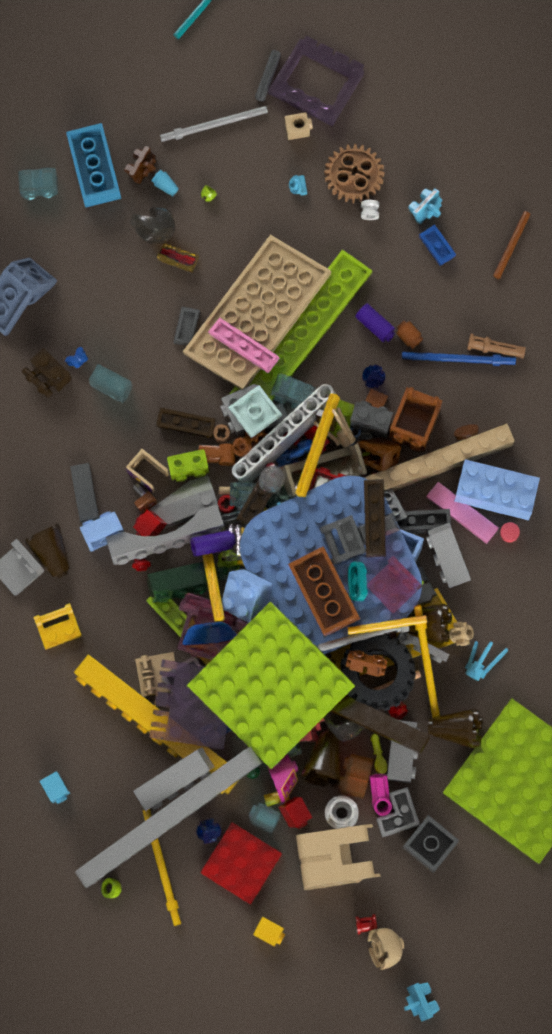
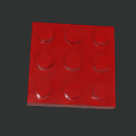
[200,822,282,905]

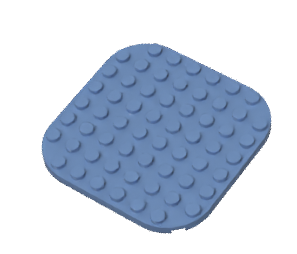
[240,476,422,655]

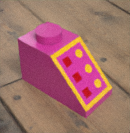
[267,754,299,803]

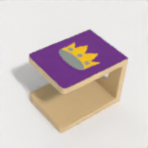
[126,449,169,493]

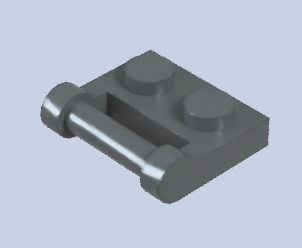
[319,515,366,565]

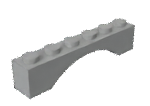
[106,505,225,565]

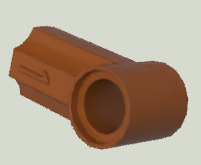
[198,444,236,466]

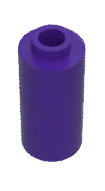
[355,303,396,342]
[190,530,236,557]

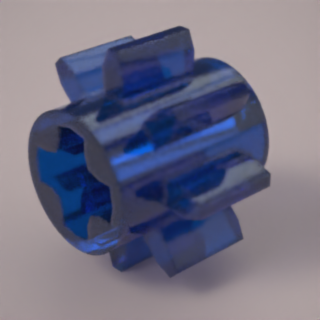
[362,364,386,388]
[196,819,221,844]

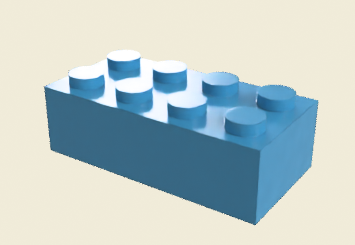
[66,123,121,208]

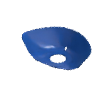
[182,622,236,645]

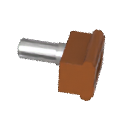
[133,484,157,514]

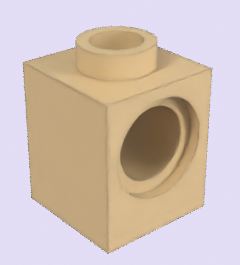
[285,112,313,140]

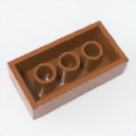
[288,546,360,637]

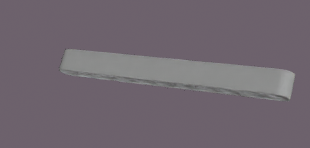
[75,747,262,888]

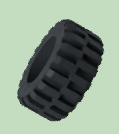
[340,634,416,711]

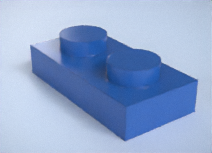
[419,225,456,266]

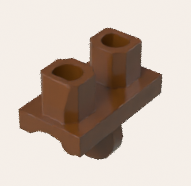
[124,146,157,184]

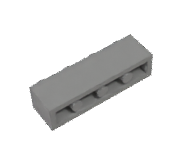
[133,747,214,811]

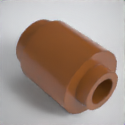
[396,321,423,349]

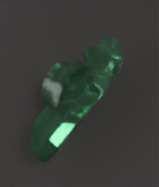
[206,564,240,582]

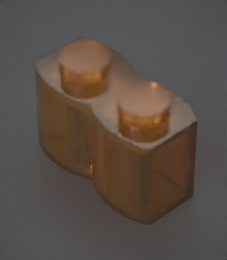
[338,753,374,799]

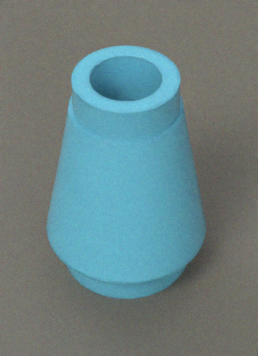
[151,170,179,197]

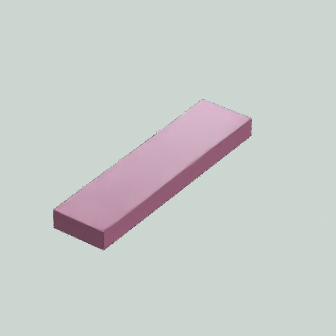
[208,318,280,373]
[426,482,499,544]

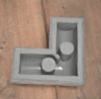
[376,787,420,837]

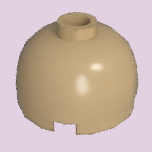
[368,928,404,970]

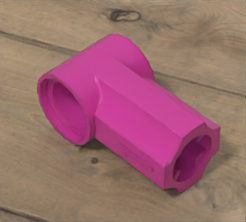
[369,774,392,816]

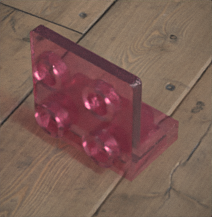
[367,556,422,613]

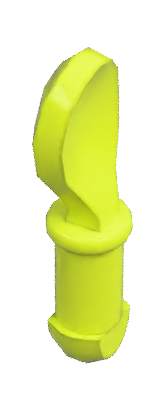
[370,733,387,774]

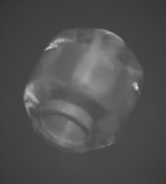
[259,466,285,494]

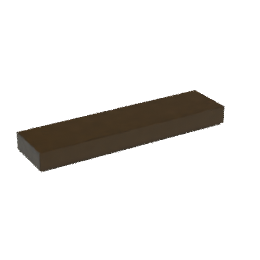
[364,479,386,557]

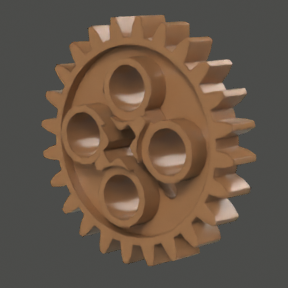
[324,144,385,204]

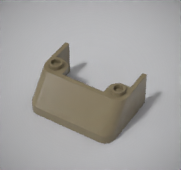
[277,444,367,498]

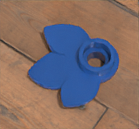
[281,439,313,460]

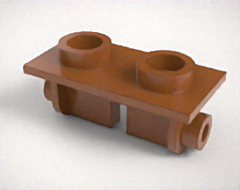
[345,650,388,677]

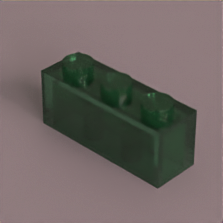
[147,561,208,603]

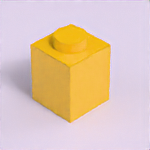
[253,917,285,947]

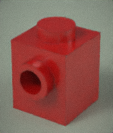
[133,510,167,536]
[278,797,313,829]

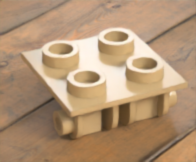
[135,652,176,697]

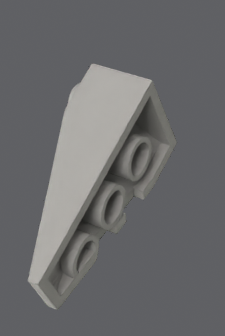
[143,475,219,528]

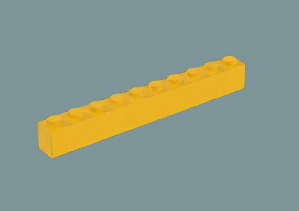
[74,654,239,794]

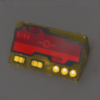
[157,243,199,273]

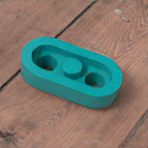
[348,562,368,601]

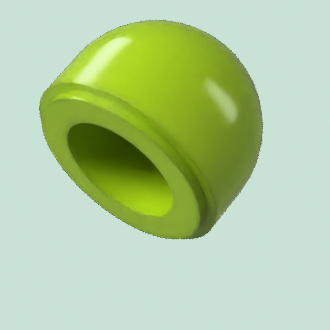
[101,878,122,898]

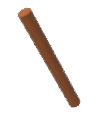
[493,211,531,279]

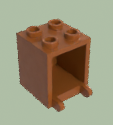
[389,387,443,452]

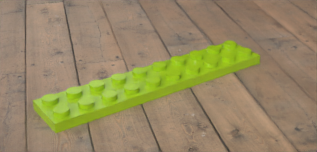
[229,249,372,401]

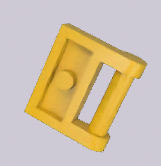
[34,603,82,649]

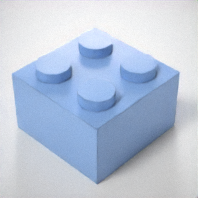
[222,569,273,623]

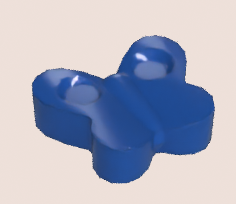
[65,347,88,368]

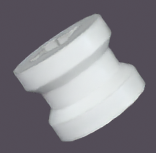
[361,200,379,220]

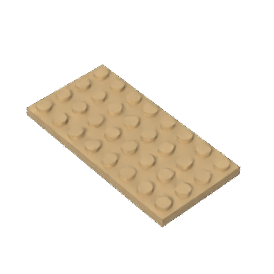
[183,235,332,389]

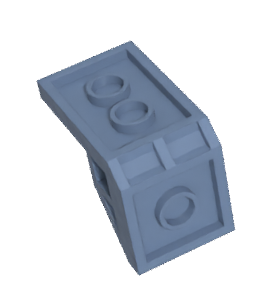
[0,258,57,336]

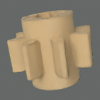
[449,621,474,646]

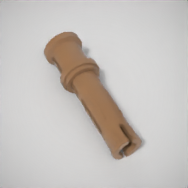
[467,333,526,359]

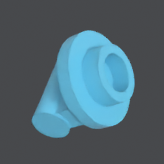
[289,175,308,195]

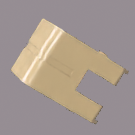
[296,824,381,890]

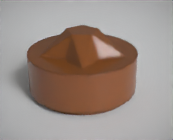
[232,437,252,457]

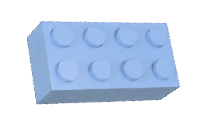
[454,459,540,520]

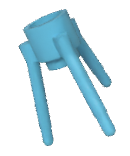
[465,641,508,681]

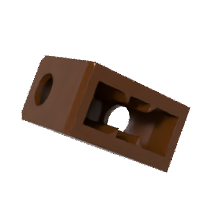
[357,437,402,472]

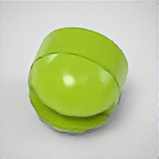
[201,185,217,202]

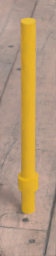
[414,605,440,718]
[142,809,181,926]

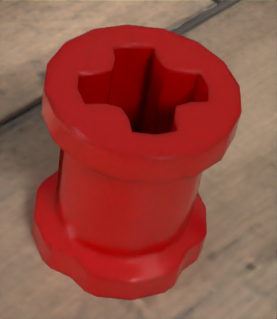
[355,914,377,935]

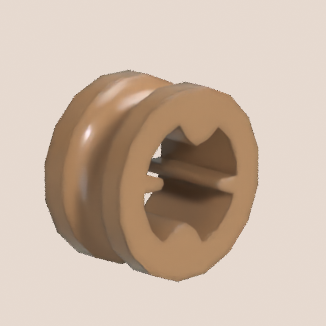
[213,424,230,443]

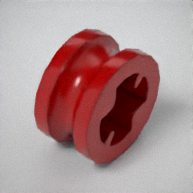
[218,495,235,514]

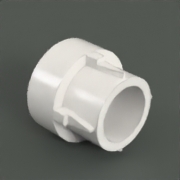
[325,796,359,829]

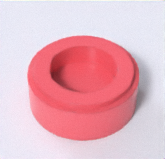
[500,522,520,542]

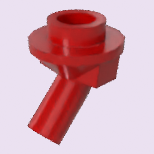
[132,558,151,572]

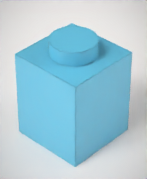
[40,771,70,804]

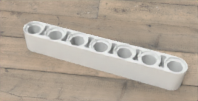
[232,384,336,485]

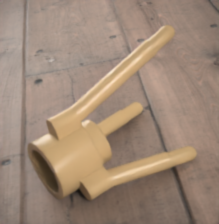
[314,408,356,448]

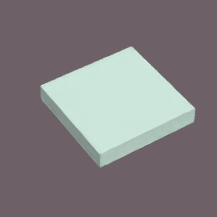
[228,385,282,438]

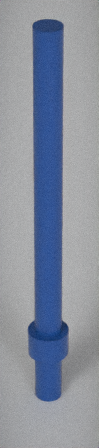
[402,352,516,366]

